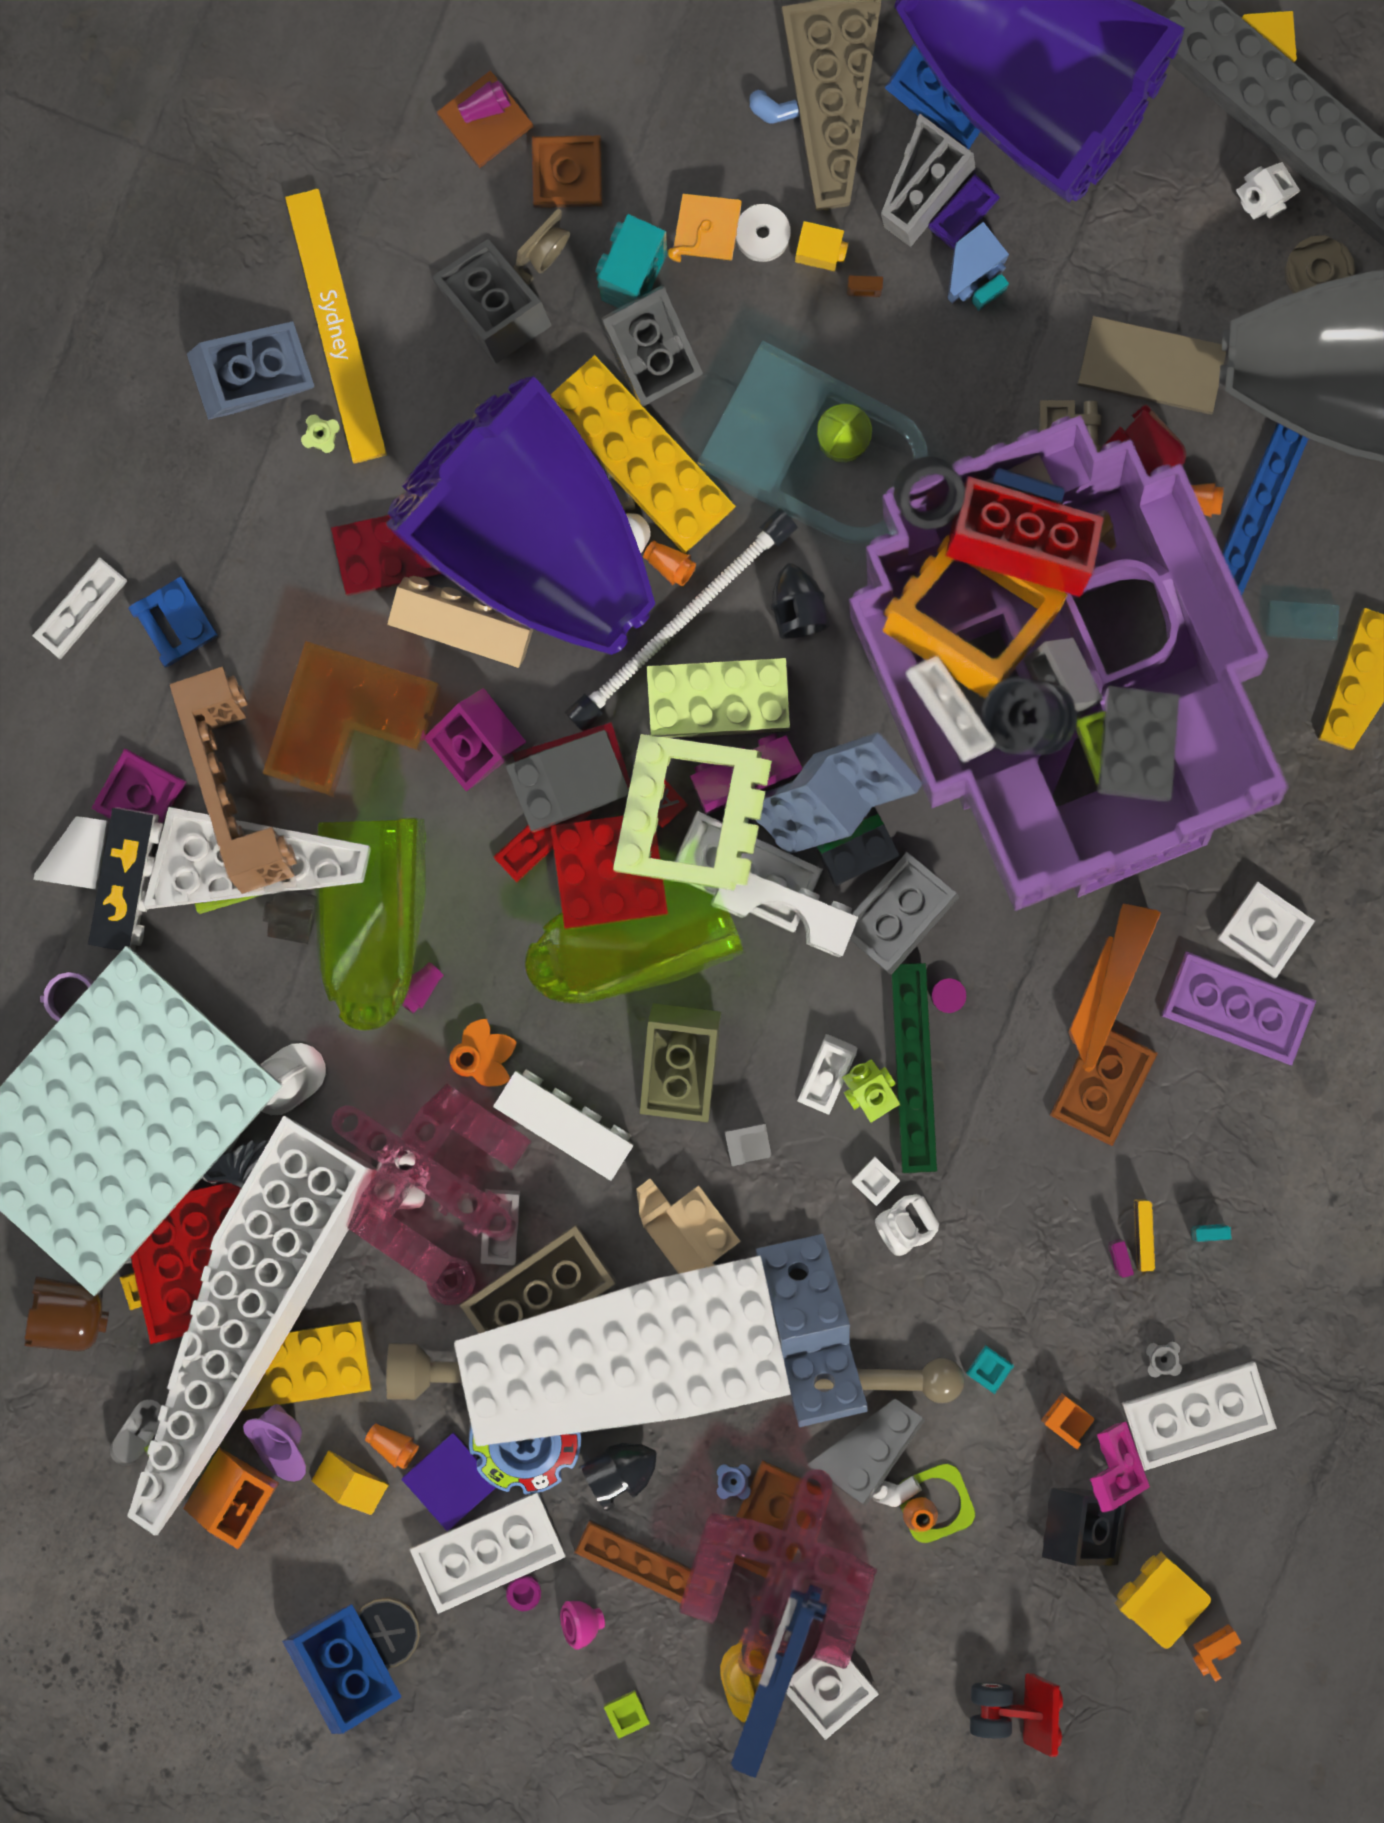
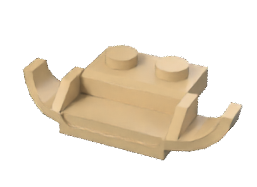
[636,1179,741,1274]

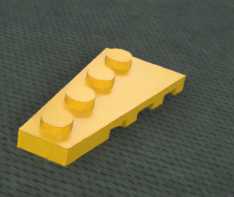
[1318,608,1384,750]

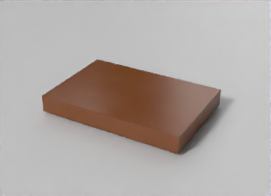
[1049,1030,1158,1146]
[718,1459,825,1585]

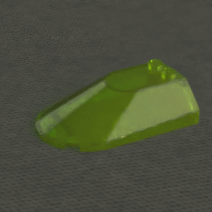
[318,818,426,1031]
[525,879,746,1004]

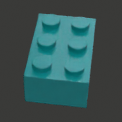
[595,214,667,308]

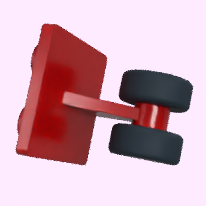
[970,1673,1063,1757]

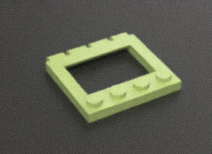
[613,734,772,891]

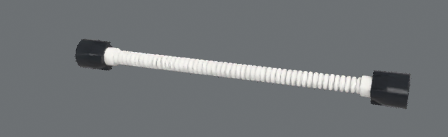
[564,508,798,731]

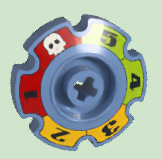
[469,1424,581,1495]

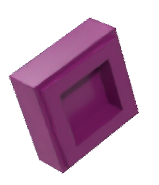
[1108,1239,1134,1278]

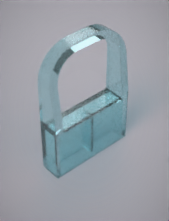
[698,340,928,544]

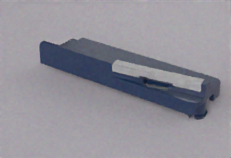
[731,1584,828,1778]

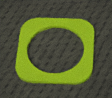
[899,1464,975,1543]

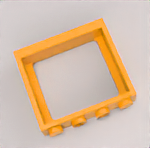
[882,534,1068,699]

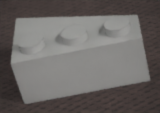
[881,114,975,247]

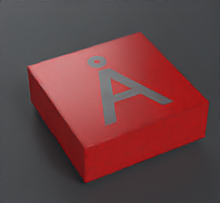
[657,780,688,828]

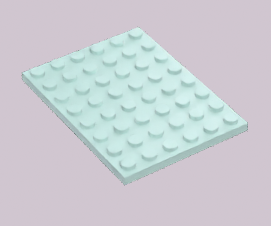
[0,946,283,1296]

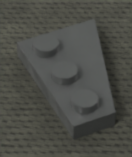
[807,1399,925,1506]

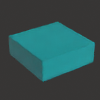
[972,274,1009,311]
[1191,1224,1232,1242]
[965,1345,1014,1394]

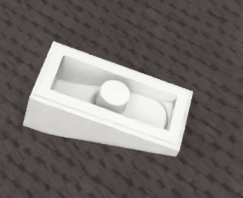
[798,1034,858,1115]

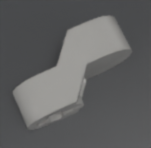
[110,1400,161,1466]

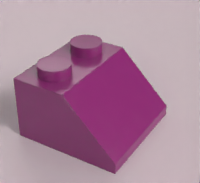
[424,688,526,792]

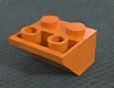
[183,1448,279,1549]

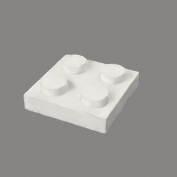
[1217,882,1315,978]
[786,1638,879,1740]

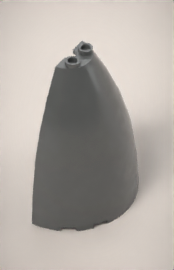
[1219,270,1384,463]

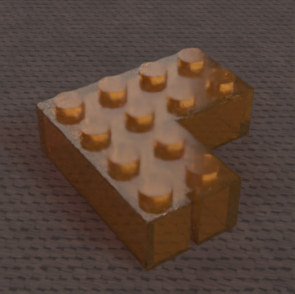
[263,641,441,797]

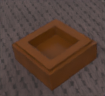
[847,275,883,297]

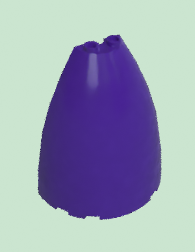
[894,0,1185,203]
[387,376,655,655]

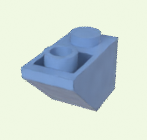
[948,222,1009,304]

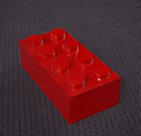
[945,477,1104,597]

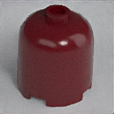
[1100,404,1186,477]

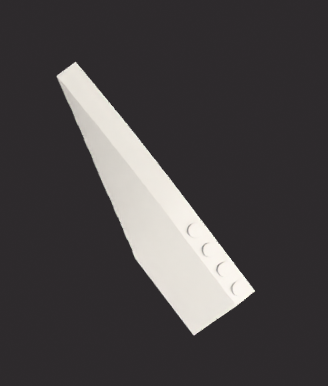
[127,1116,382,1535]

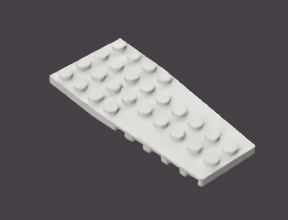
[454,1256,791,1446]

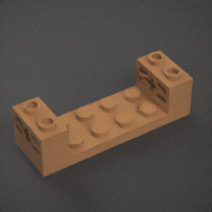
[169,666,297,894]

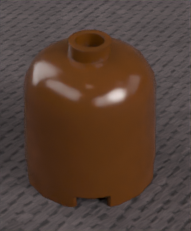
[24,1276,109,1352]

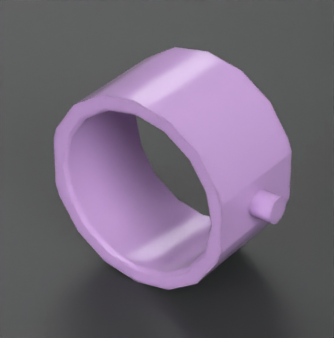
[40,972,94,1021]

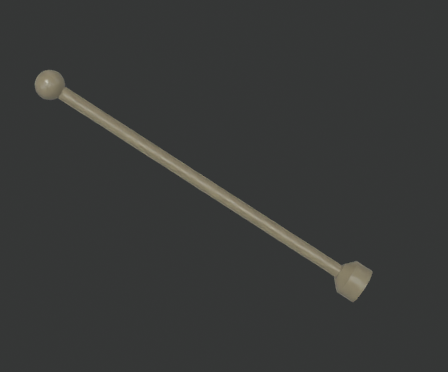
[386,1343,965,1404]

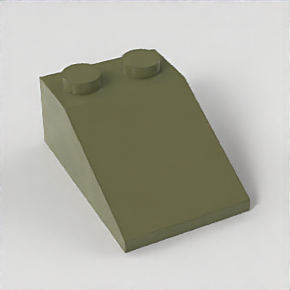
[640,1003,721,1122]

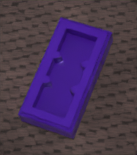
[928,174,1000,250]

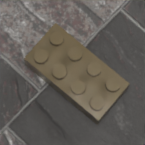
[460,1224,616,1334]

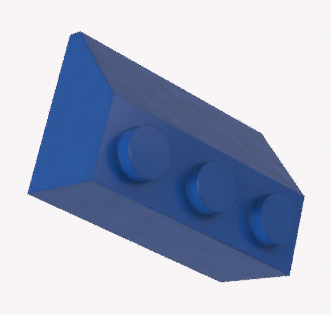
[282,1604,402,1734]

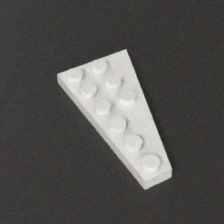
[143,807,371,909]

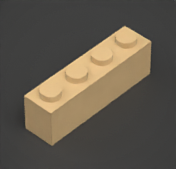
[387,576,533,668]

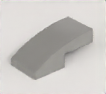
[481,1189,520,1265]

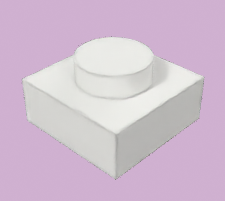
[851,1156,900,1206]

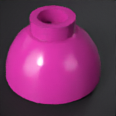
[560,1600,605,1650]

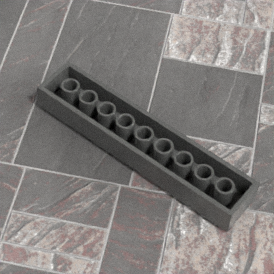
[1163,0,1384,247]

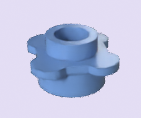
[717,1464,751,1499]

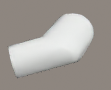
[872,1476,922,1507]

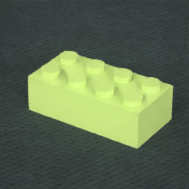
[647,658,790,738]

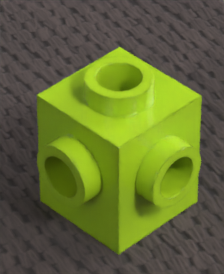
[842,1059,900,1123]

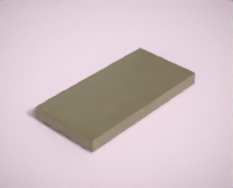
[1077,316,1226,415]

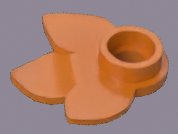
[449,1019,517,1087]

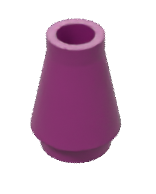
[457,80,511,124]
[393,962,444,1014]

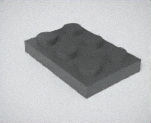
[1098,686,1179,802]
[849,852,960,975]

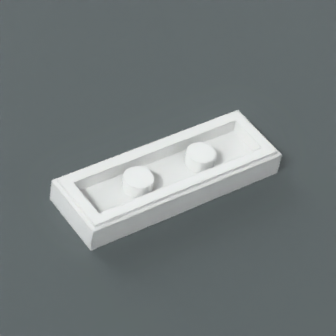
[32,557,127,659]
[906,655,996,762]

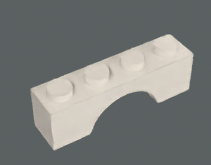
[710,867,858,957]

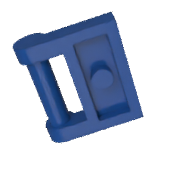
[128,576,218,667]

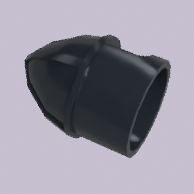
[771,563,830,639]
[581,1443,657,1511]

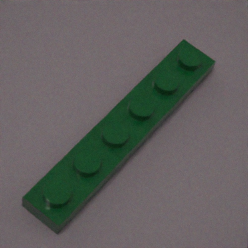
[891,963,937,1173]

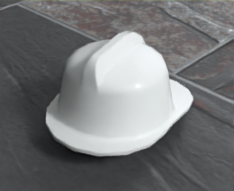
[260,1043,326,1115]

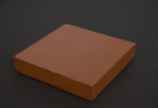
[436,70,533,169]
[532,135,602,208]

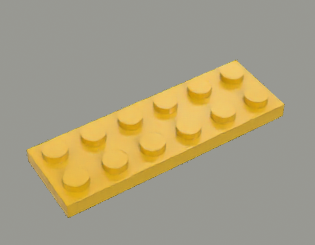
[550,355,736,553]

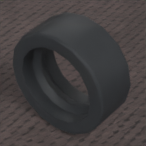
[893,456,965,529]

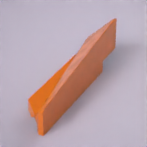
[1068,904,1161,1072]

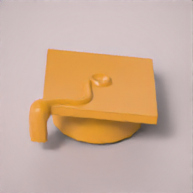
[667,194,742,262]

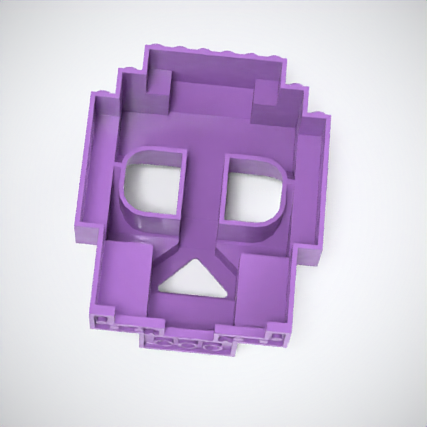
[849,415,1288,911]

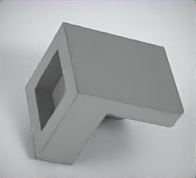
[725,1123,771,1166]

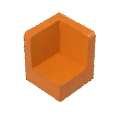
[1041,1393,1094,1449]

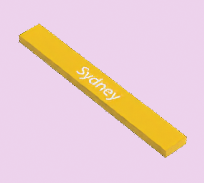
[285,188,387,464]

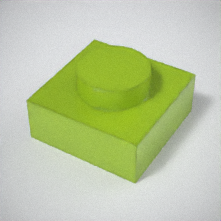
[604,1690,650,1739]

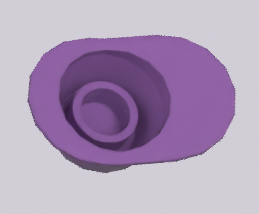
[243,1404,306,1482]

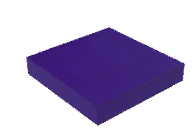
[401,1432,496,1531]

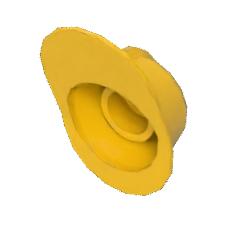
[720,1642,770,1723]

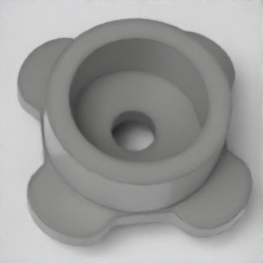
[1146,1341,1182,1378]

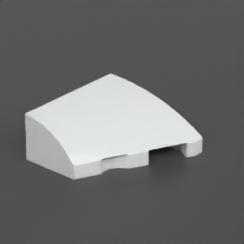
[33,816,110,890]

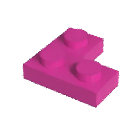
[1090,1421,1150,1512]

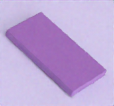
[1161,951,1316,1066]

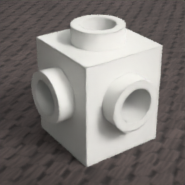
[1236,162,1300,220]

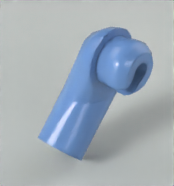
[749,90,800,124]

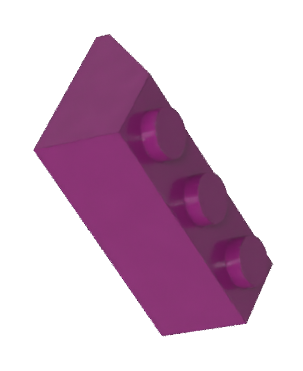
[690,733,802,815]

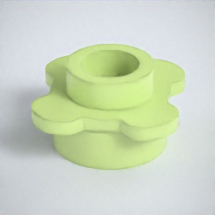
[301,415,340,453]

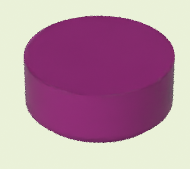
[931,978,967,1013]
[506,1575,541,1611]

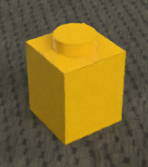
[795,221,849,272]

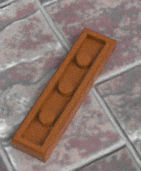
[574,1520,715,1612]

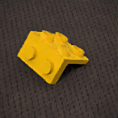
[1115,1552,1211,1648]

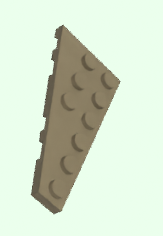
[781,0,882,211]

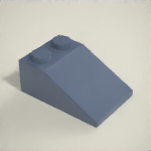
[187,321,315,420]

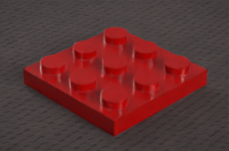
[551,816,668,930]

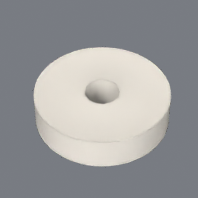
[736,204,790,262]

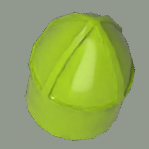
[817,404,872,462]

